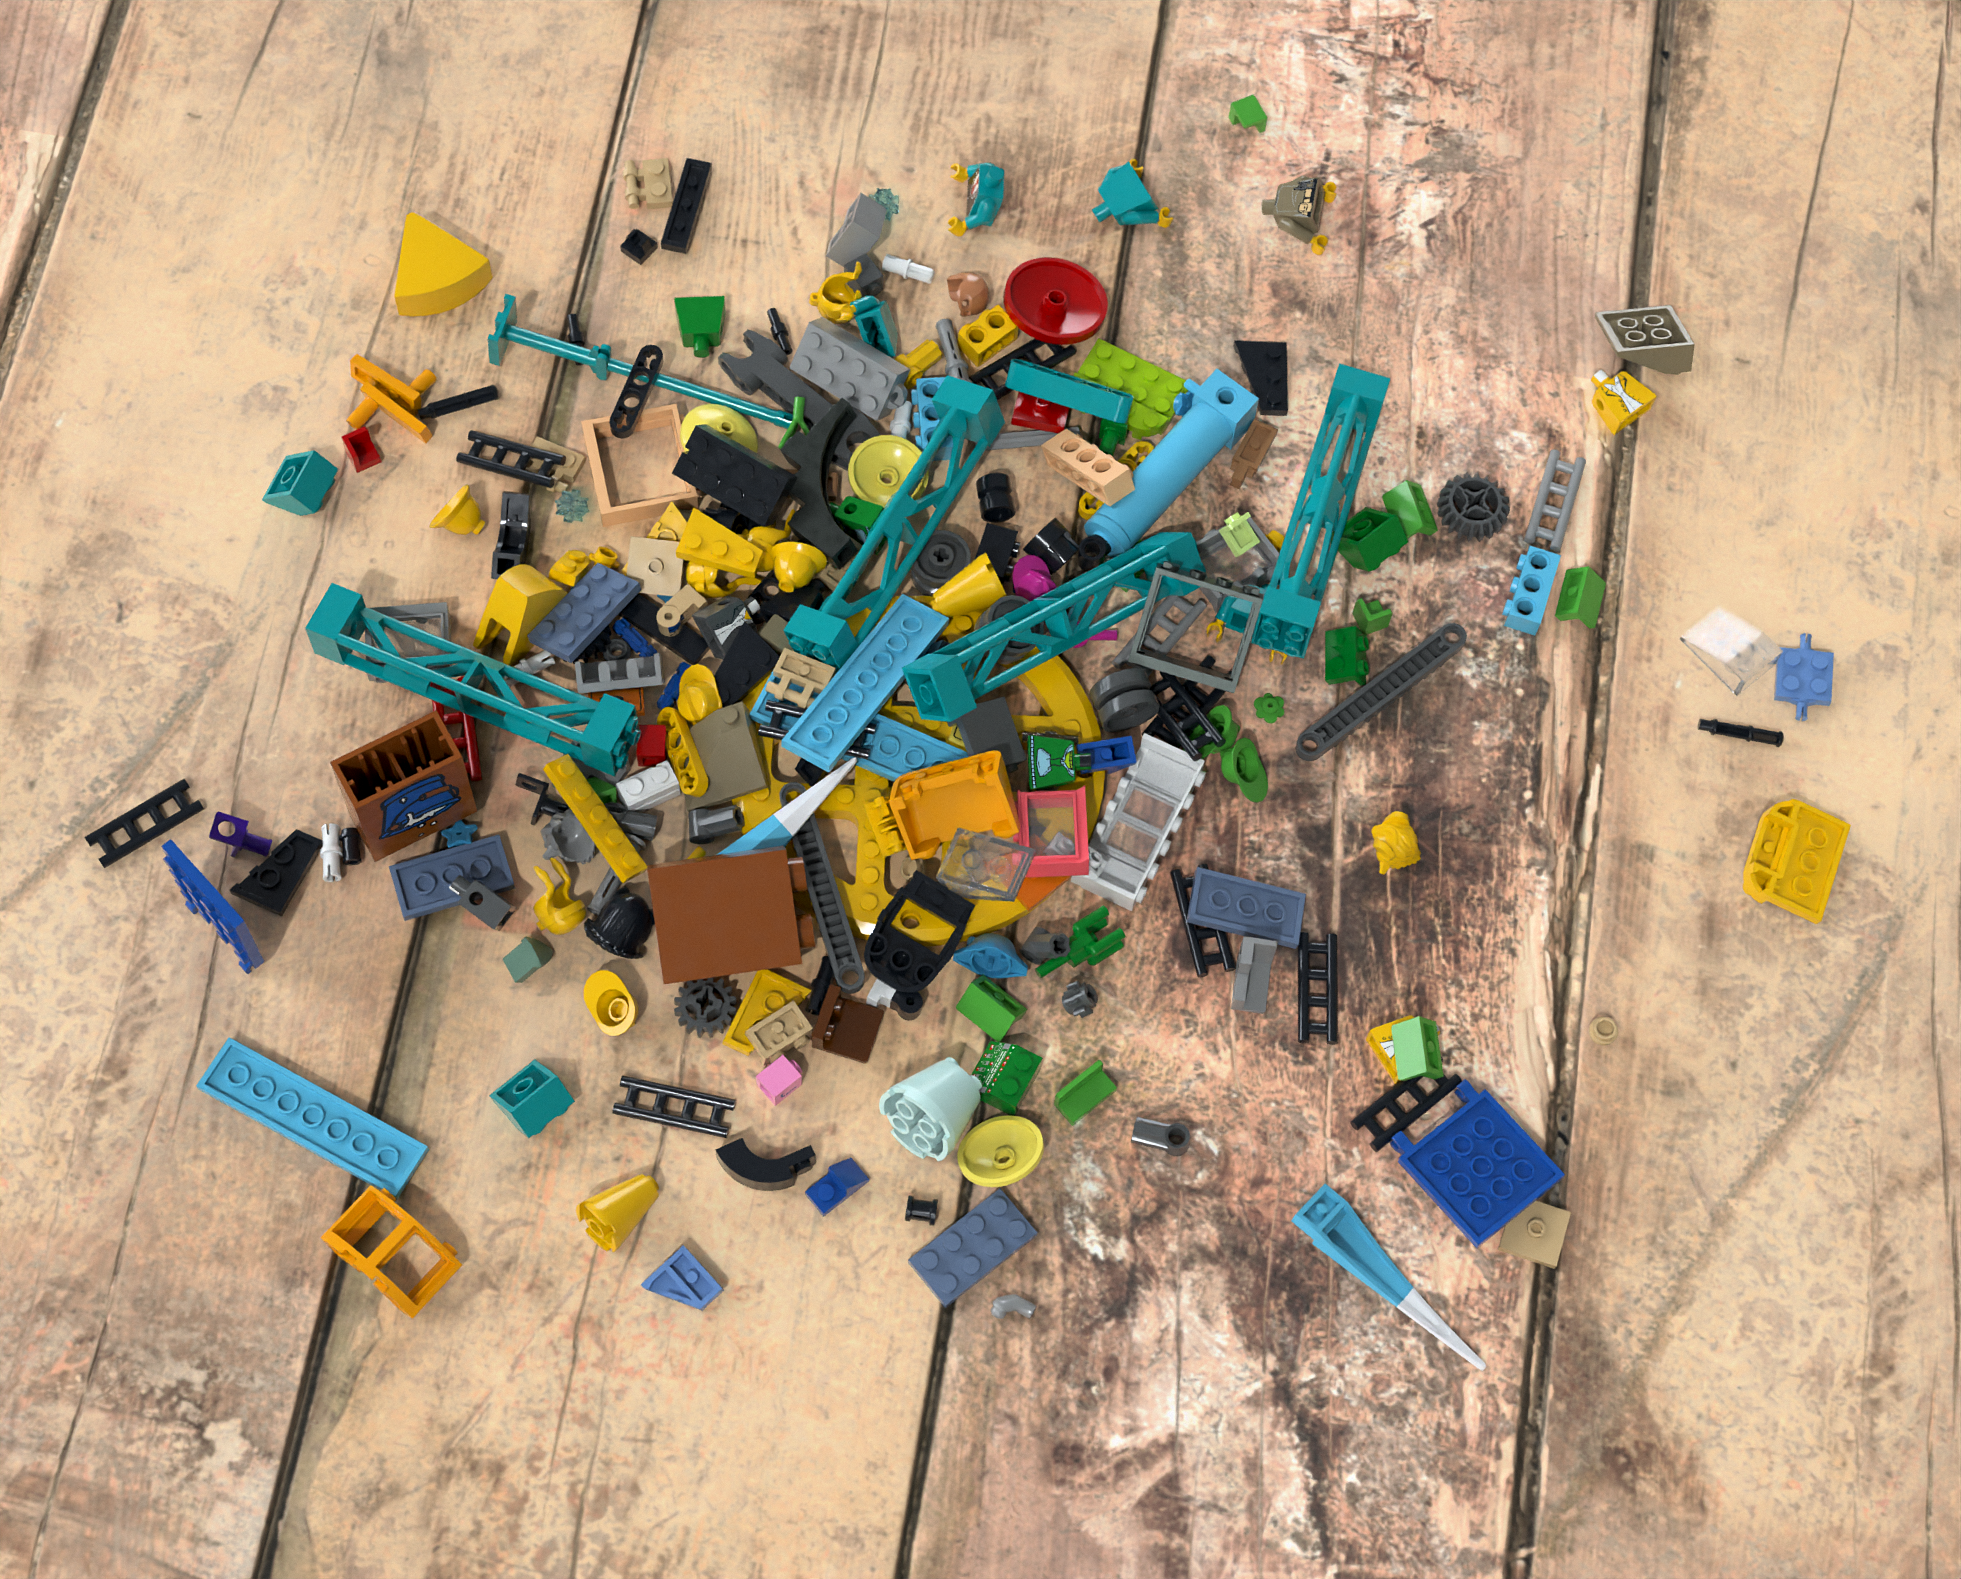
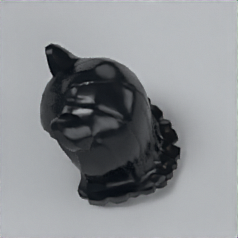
[584,886,655,959]

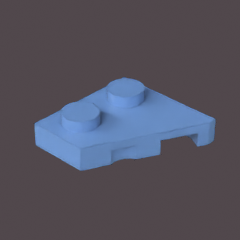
[641,1245,724,1311]

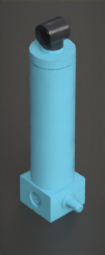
[1077,369,1259,572]

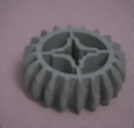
[1437,472,1510,542]

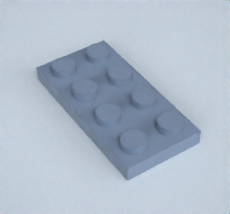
[527,563,641,663]
[389,834,515,921]
[1186,867,1306,949]
[908,1188,1037,1308]

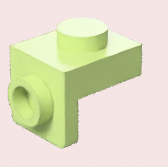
[1218,512,1260,557]

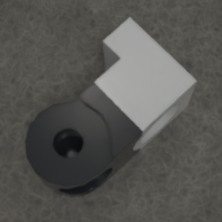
[866,979,923,1021]

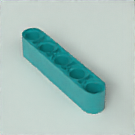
[1005,359,1134,423]

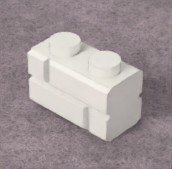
[616,760,681,813]

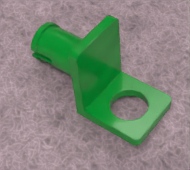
[1099,418,1129,456]

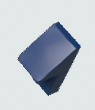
[1076,736,1137,774]
[805,1158,870,1217]

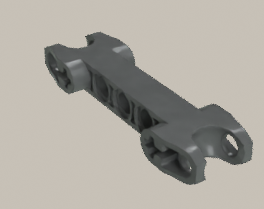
[718,330,880,471]

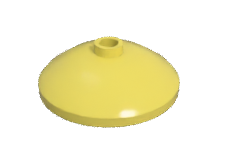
[680,404,758,453]
[848,435,929,507]
[957,1115,1044,1187]

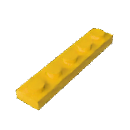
[543,754,647,883]

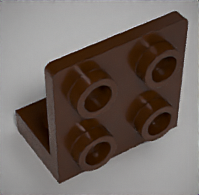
[812,984,884,1064]

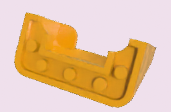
[889,750,1020,860]

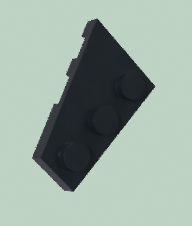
[1233,340,1288,416]
[714,621,780,708]
[230,829,322,916]

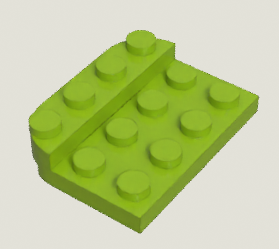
[1073,338,1189,440]

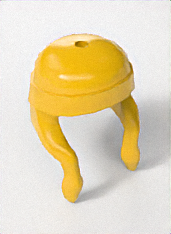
[809,262,862,324]
[737,509,795,572]
[686,561,761,599]
[533,858,586,935]

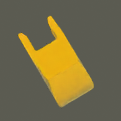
[395,212,493,317]
[473,564,568,667]

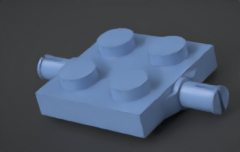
[1774,633,1834,721]

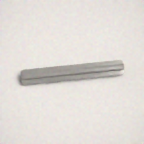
[975,426,1080,451]

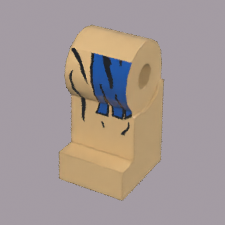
[656,583,708,637]

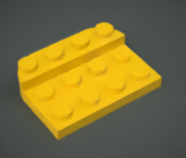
[1743,799,1851,924]

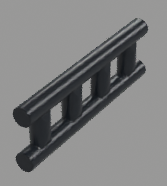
[969,338,1076,400]
[456,430,566,488]
[1142,655,1231,748]
[1150,671,1226,761]
[758,700,877,760]
[84,779,204,868]
[1170,864,1236,978]
[1298,932,1338,1045]
[1350,1057,1462,1152]
[612,1075,736,1138]

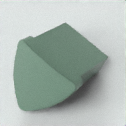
[502,936,553,983]

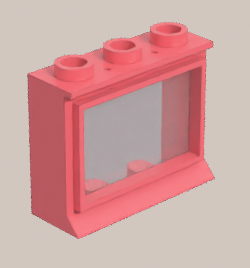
[1013,786,1089,877]

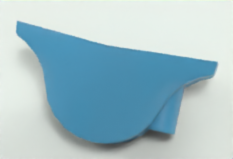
[953,933,1028,978]

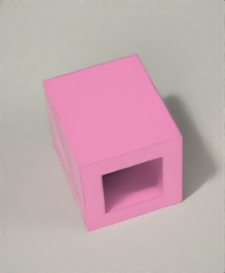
[756,1055,803,1106]

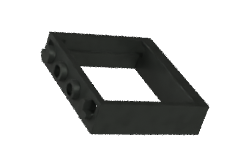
[1128,561,1264,693]

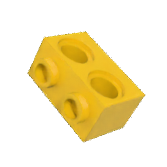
[958,305,1018,368]

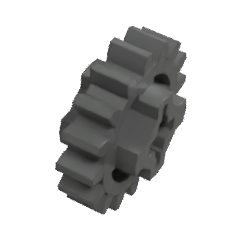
[674,977,736,1038]

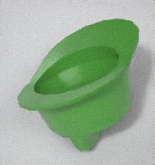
[1183,705,1240,759]
[1220,738,1268,803]

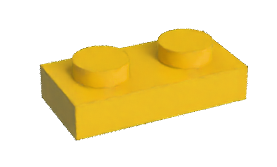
[548,550,594,587]

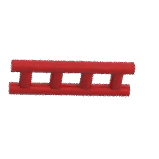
[430,677,482,781]

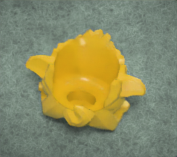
[1371,811,1421,875]

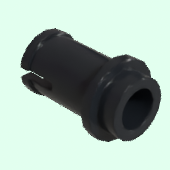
[339,827,362,866]

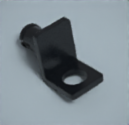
[515,773,570,826]

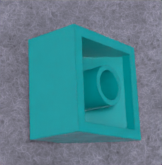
[262,450,339,516]
[489,1059,575,1138]

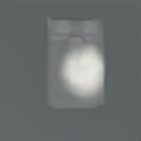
[1680,606,1783,696]
[936,827,1036,902]

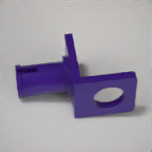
[209,812,272,857]

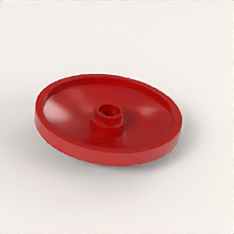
[1003,257,1108,345]

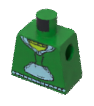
[829,496,888,555]
[1027,735,1091,792]

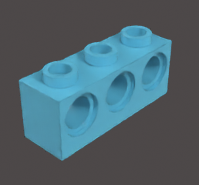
[911,377,953,461]
[1502,546,1561,636]

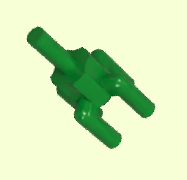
[1035,905,1126,978]

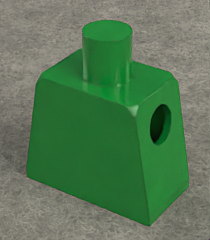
[674,296,726,358]

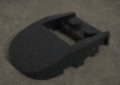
[864,870,975,993]

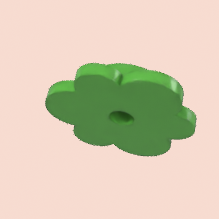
[1254,693,1284,724]

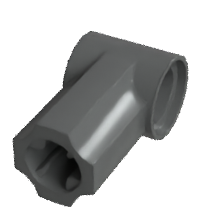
[604,802,657,841]
[688,805,745,844]
[1020,927,1071,965]
[1131,1117,1190,1156]

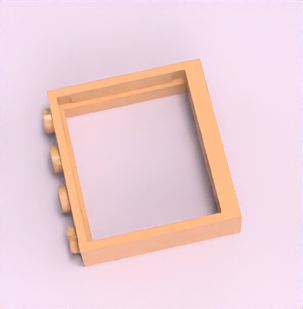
[581,404,702,527]

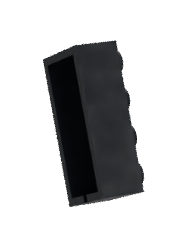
[672,424,798,527]

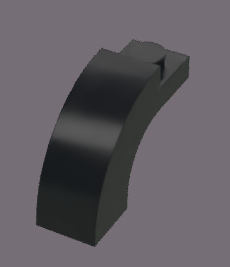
[491,491,531,579]
[715,1138,816,1191]

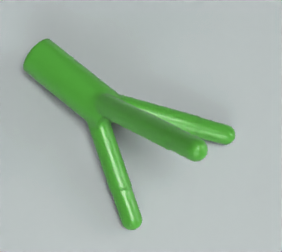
[778,397,810,449]

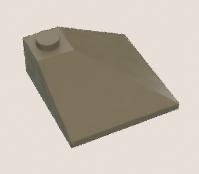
[1595,305,1695,375]
[676,701,768,812]

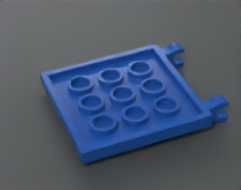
[161,839,264,974]
[1390,1079,1565,1248]

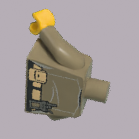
[1262,176,1336,255]

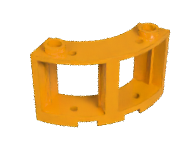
[321,1185,462,1319]

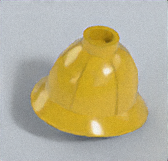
[429,484,485,535]
[770,542,827,593]

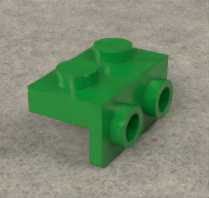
[1325,626,1369,686]

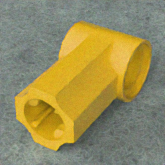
[894,339,943,389]

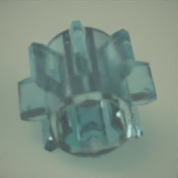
[869,188,899,221]
[555,489,590,523]

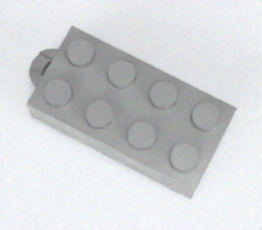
[789,317,910,421]

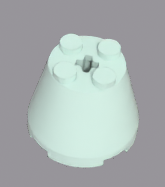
[879,1057,982,1162]

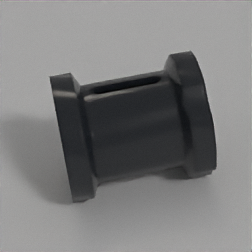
[905,1195,938,1226]

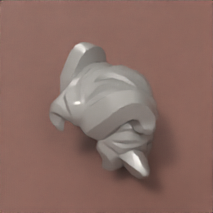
[540,808,596,864]

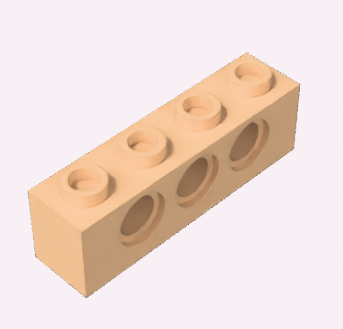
[1041,429,1135,506]

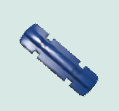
[613,618,658,657]
[657,662,691,710]

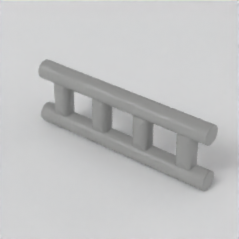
[1524,449,1586,552]
[1112,596,1207,676]

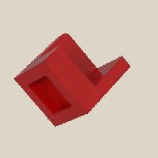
[341,426,381,473]
[636,725,667,767]

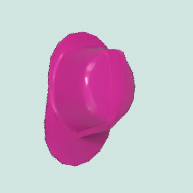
[1012,555,1057,611]

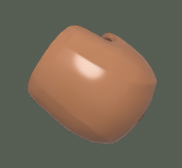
[947,272,989,317]

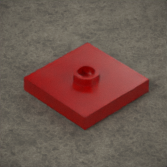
[1011,392,1069,434]

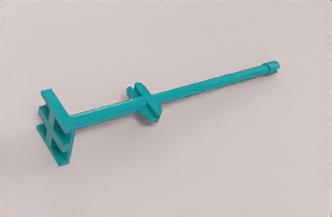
[487,294,793,429]

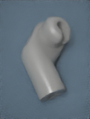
[991,1294,1037,1319]

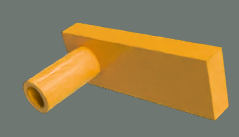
[350,354,437,417]
[346,381,432,444]

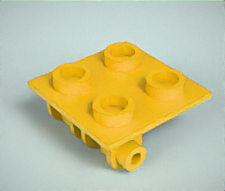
[863,796,907,858]

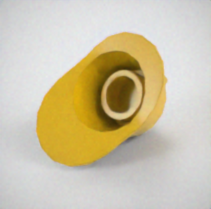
[677,664,723,726]
[584,970,639,1036]

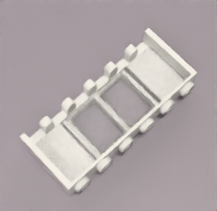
[1071,733,1206,911]

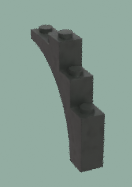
[780,398,858,570]

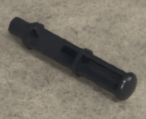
[417,384,499,420]
[1698,719,1784,747]

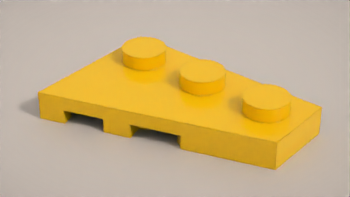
[722,969,812,1056]

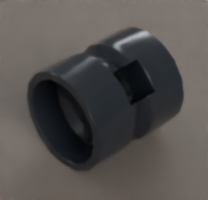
[976,473,1015,523]

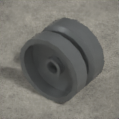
[911,530,971,597]
[974,595,1044,665]
[1089,668,1160,732]

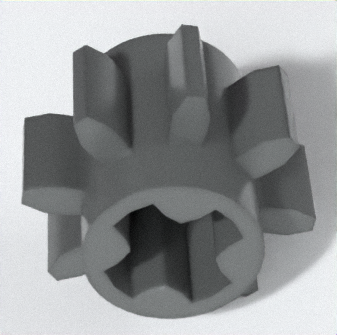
[1062,981,1098,1018]

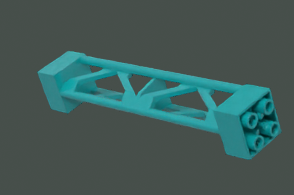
[1251,363,1391,659]
[783,375,1005,674]
[902,532,1207,722]
[305,583,641,777]

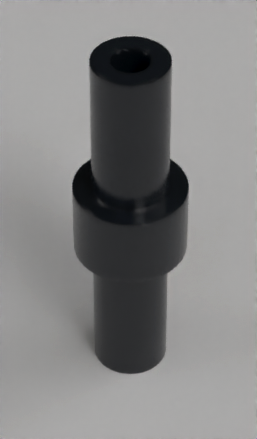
[767,308,792,355]
[567,314,585,366]

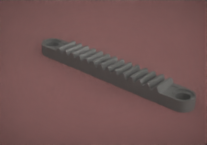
[1295,623,1467,761]
[779,782,865,994]

